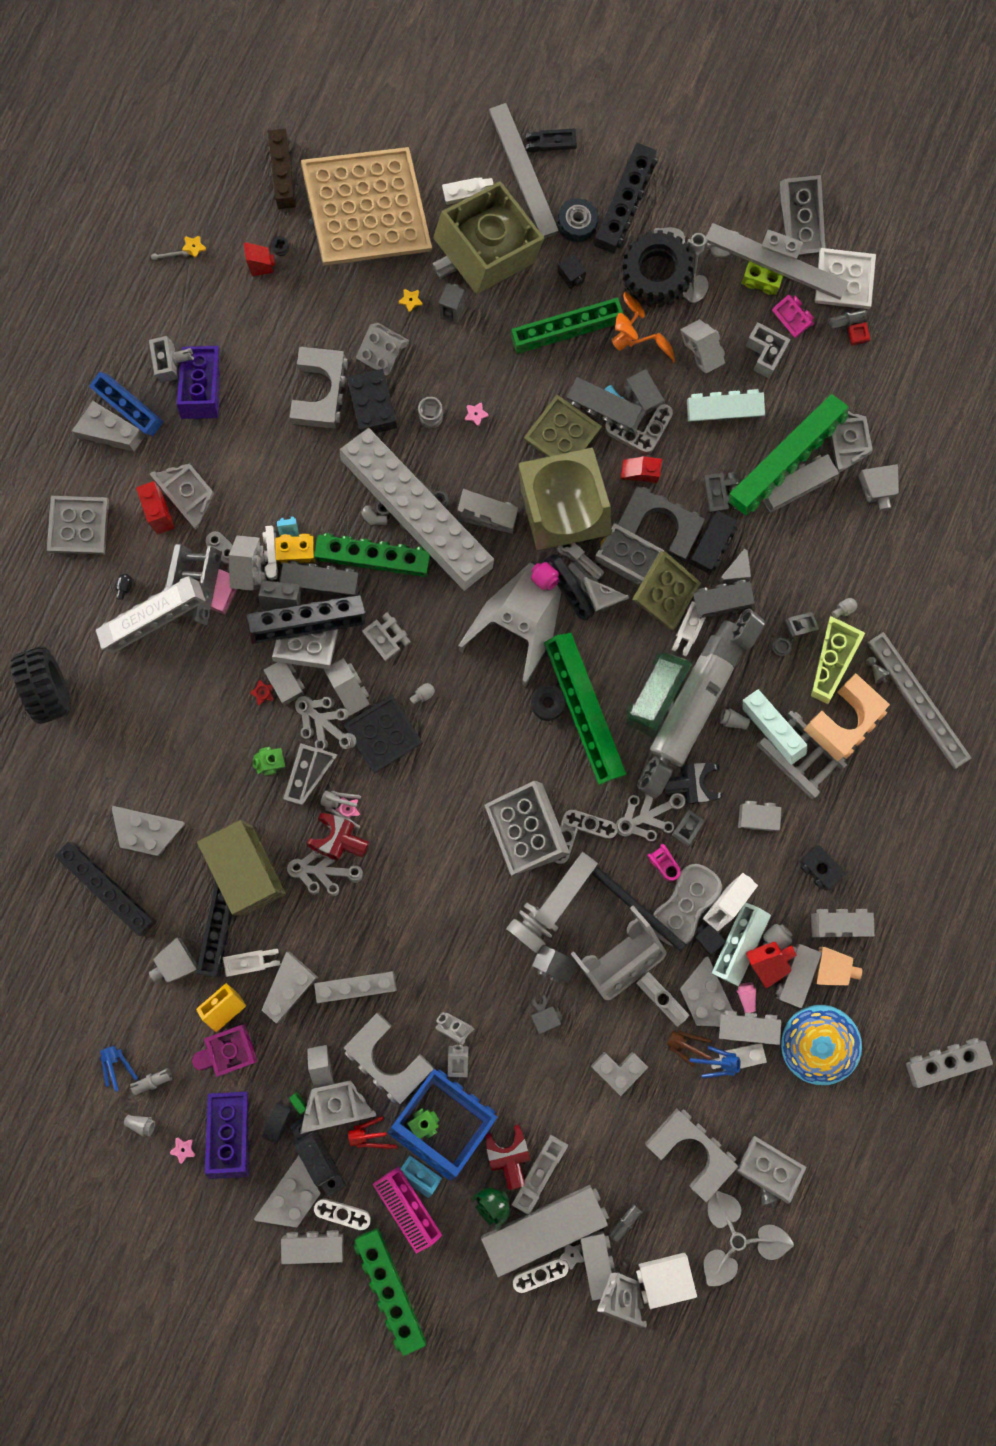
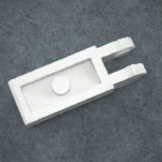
[263,526,279,581]
[671,601,706,656]
[223,949,281,977]

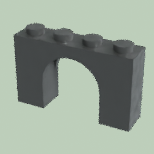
[618,487,705,563]

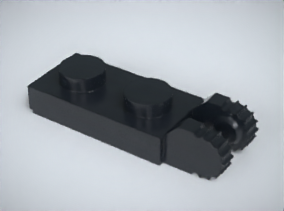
[525,128,577,152]

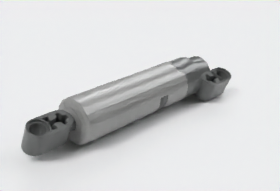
[637,609,765,798]

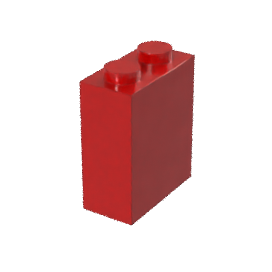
[136,481,175,535]

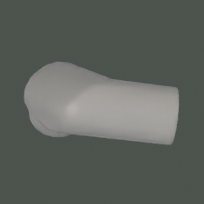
[362,506,387,525]

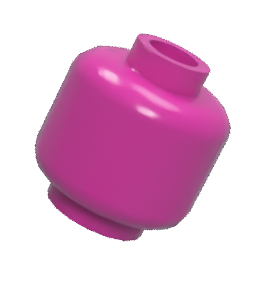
[531,562,559,590]

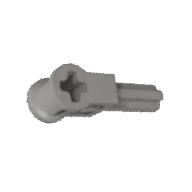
[558,543,604,580]

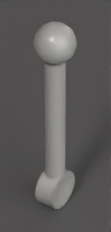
[151,251,189,261]

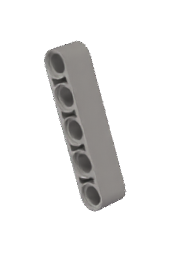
[534,852,598,929]

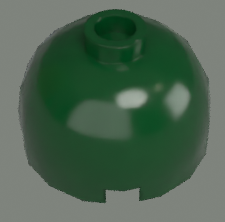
[471,1188,510,1230]

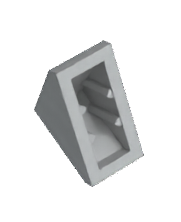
[719,548,751,584]
[307,1045,334,1088]

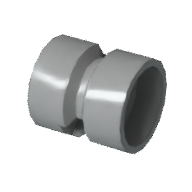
[418,397,443,429]

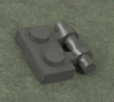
[704,472,739,513]

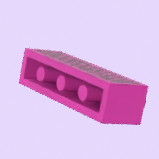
[372,1166,442,1253]

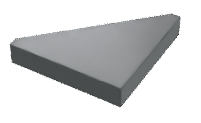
[583,577,629,612]

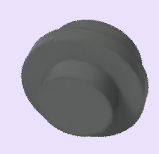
[772,637,792,657]

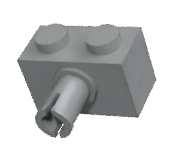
[149,336,194,383]

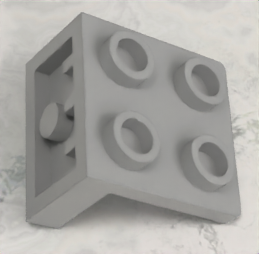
[356,323,409,375]

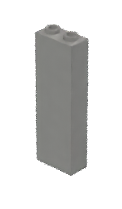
[481,1185,609,1277]

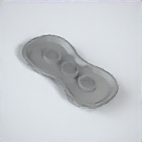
[652,864,722,946]

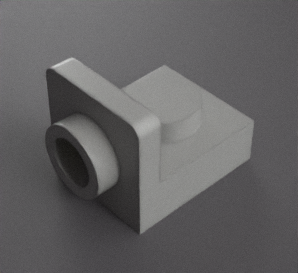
[448,1045,468,1077]

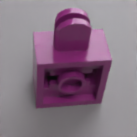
[192,1024,258,1077]

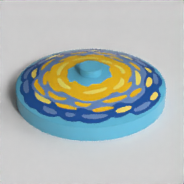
[781,1005,862,1085]

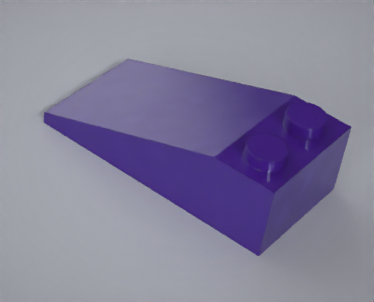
[177,346,219,419]
[205,1092,249,1179]

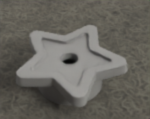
[559,1244,584,1270]

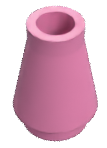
[737,982,756,1013]

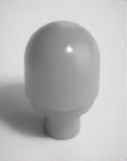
[832,598,857,618]
[409,683,435,705]

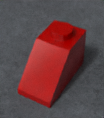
[243,243,276,276]
[621,456,662,483]

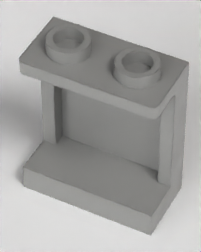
[761,229,803,260]

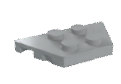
[830,411,873,473]
[150,464,214,530]
[112,806,186,856]
[680,956,733,1027]
[300,1080,376,1134]
[254,1156,321,1227]
[597,1273,647,1328]

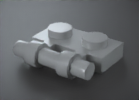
[362,612,411,662]

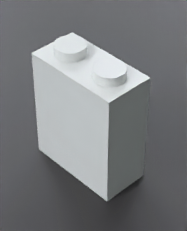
[703,873,758,931]
[636,1253,697,1309]

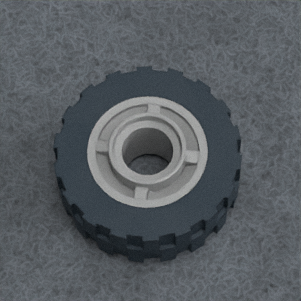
[557,198,598,242]

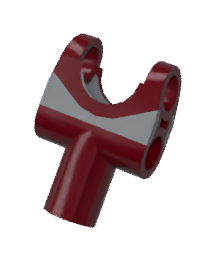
[306,813,369,861]
[485,1124,531,1190]

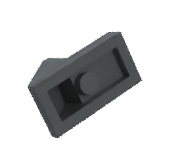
[784,612,819,640]
[671,810,704,846]

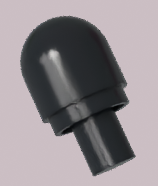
[115,574,133,600]

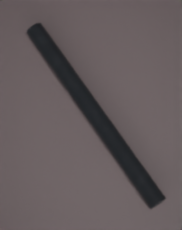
[592,867,687,952]

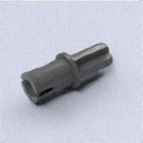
[829,310,867,328]
[609,1204,643,1242]

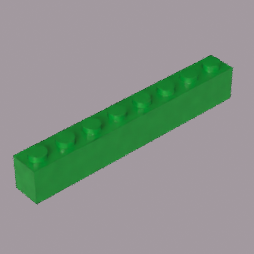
[729,394,849,516]
[544,633,627,785]

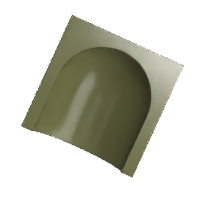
[433,181,544,295]
[518,448,611,550]
[197,820,287,916]

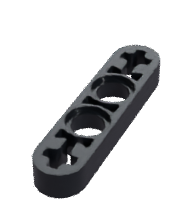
[544,554,595,620]

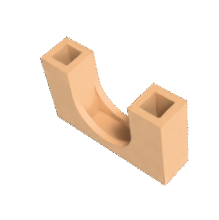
[803,673,890,761]

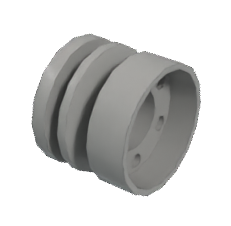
[506,903,558,954]

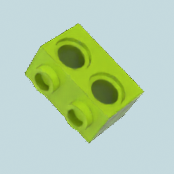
[741,261,783,295]

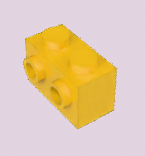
[275,534,316,564]
[196,983,246,1032]

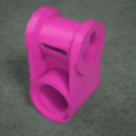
[647,844,681,882]

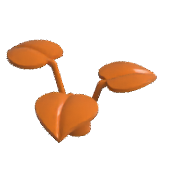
[612,291,675,363]

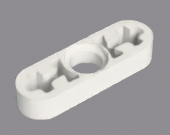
[314,1198,371,1230]
[513,1257,569,1293]

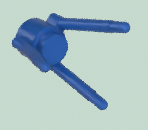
[100,1046,138,1092]
[689,1046,741,1078]

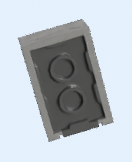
[595,523,664,586]

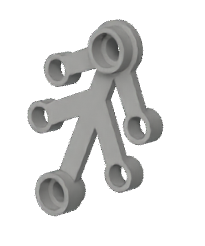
[295,696,356,750]
[616,793,685,842]
[287,850,363,896]

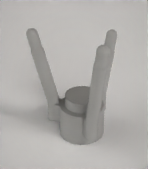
[321,791,361,829]

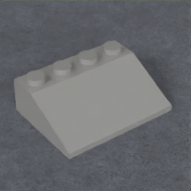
[484,781,570,876]

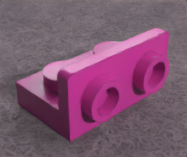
[772,294,814,338]

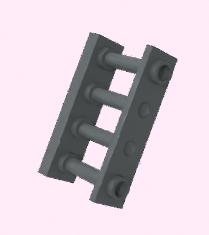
[166,544,222,625]

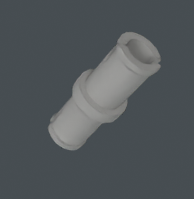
[130,1068,172,1096]

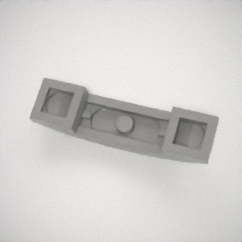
[512,1135,568,1215]

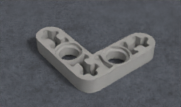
[605,405,673,455]
[554,810,618,864]

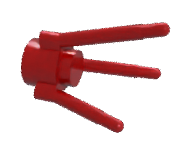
[348,1116,398,1149]

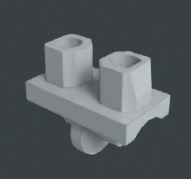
[435,1012,474,1045]

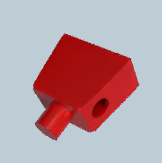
[746,942,797,988]

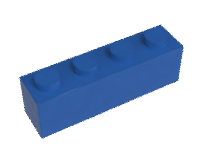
[89,372,164,436]

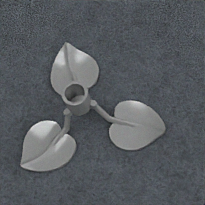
[654,227,739,303]
[704,1191,794,1286]

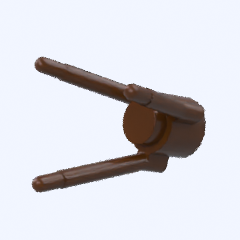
[666,1030,712,1067]

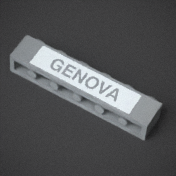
[96,576,206,654]

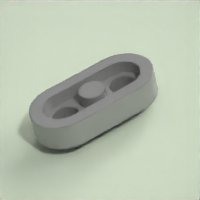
[206,531,233,565]

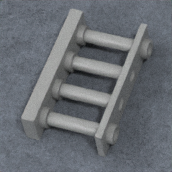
[756,711,847,799]

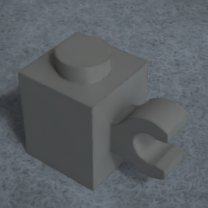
[531,994,562,1034]

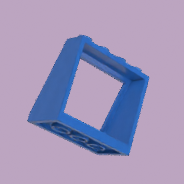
[387,1069,497,1181]

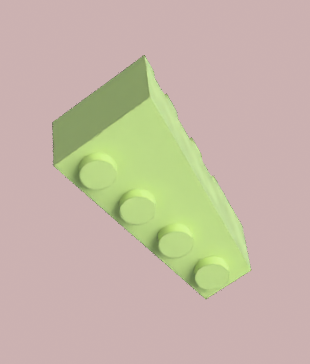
[811,616,865,704]

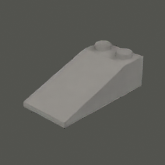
[780,175,825,255]

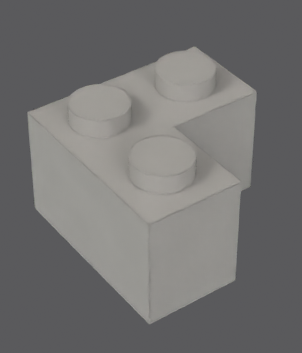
[680,319,725,373]
[746,322,791,379]
[229,536,263,590]
[324,658,370,715]
[591,1052,648,1096]

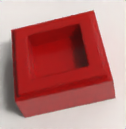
[847,322,871,345]

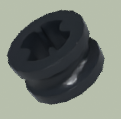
[272,237,289,256]

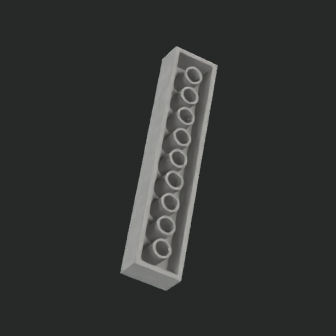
[340,428,494,591]

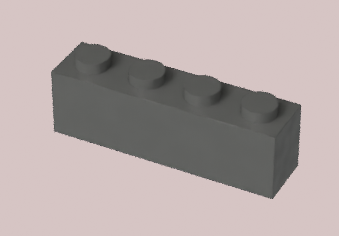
[567,377,646,432]
[280,561,360,598]

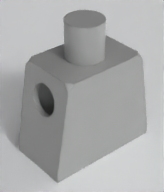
[858,464,899,511]
[149,938,198,983]

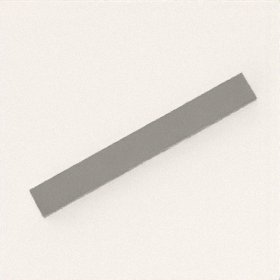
[489,103,558,238]
[706,223,849,300]
[867,632,971,769]

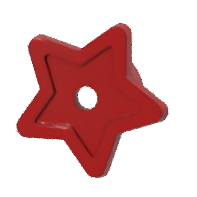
[250,680,273,705]

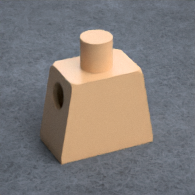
[813,947,862,985]

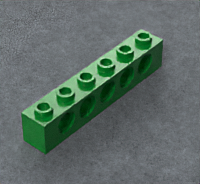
[511,297,623,354]
[314,533,431,578]
[353,1227,426,1356]

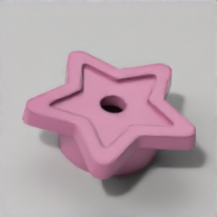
[465,403,489,426]
[335,797,360,818]
[170,1138,196,1164]

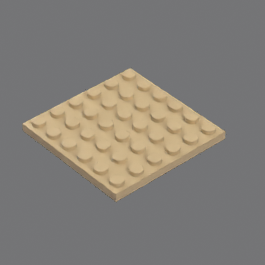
[301,147,432,266]

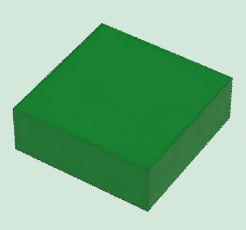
[289,1092,307,1114]

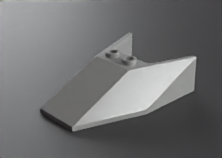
[458,562,561,687]

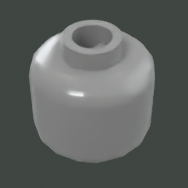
[763,924,793,950]

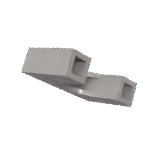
[290,347,348,429]
[344,1012,434,1104]
[645,1108,738,1202]

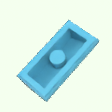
[401,1155,442,1198]

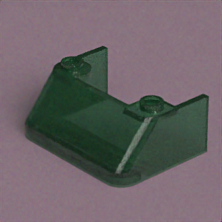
[625,652,693,738]

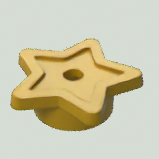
[182,236,206,258]
[399,289,423,312]

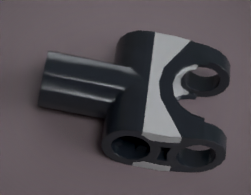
[664,763,723,804]

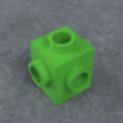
[253,747,285,776]
[407,1108,440,1139]

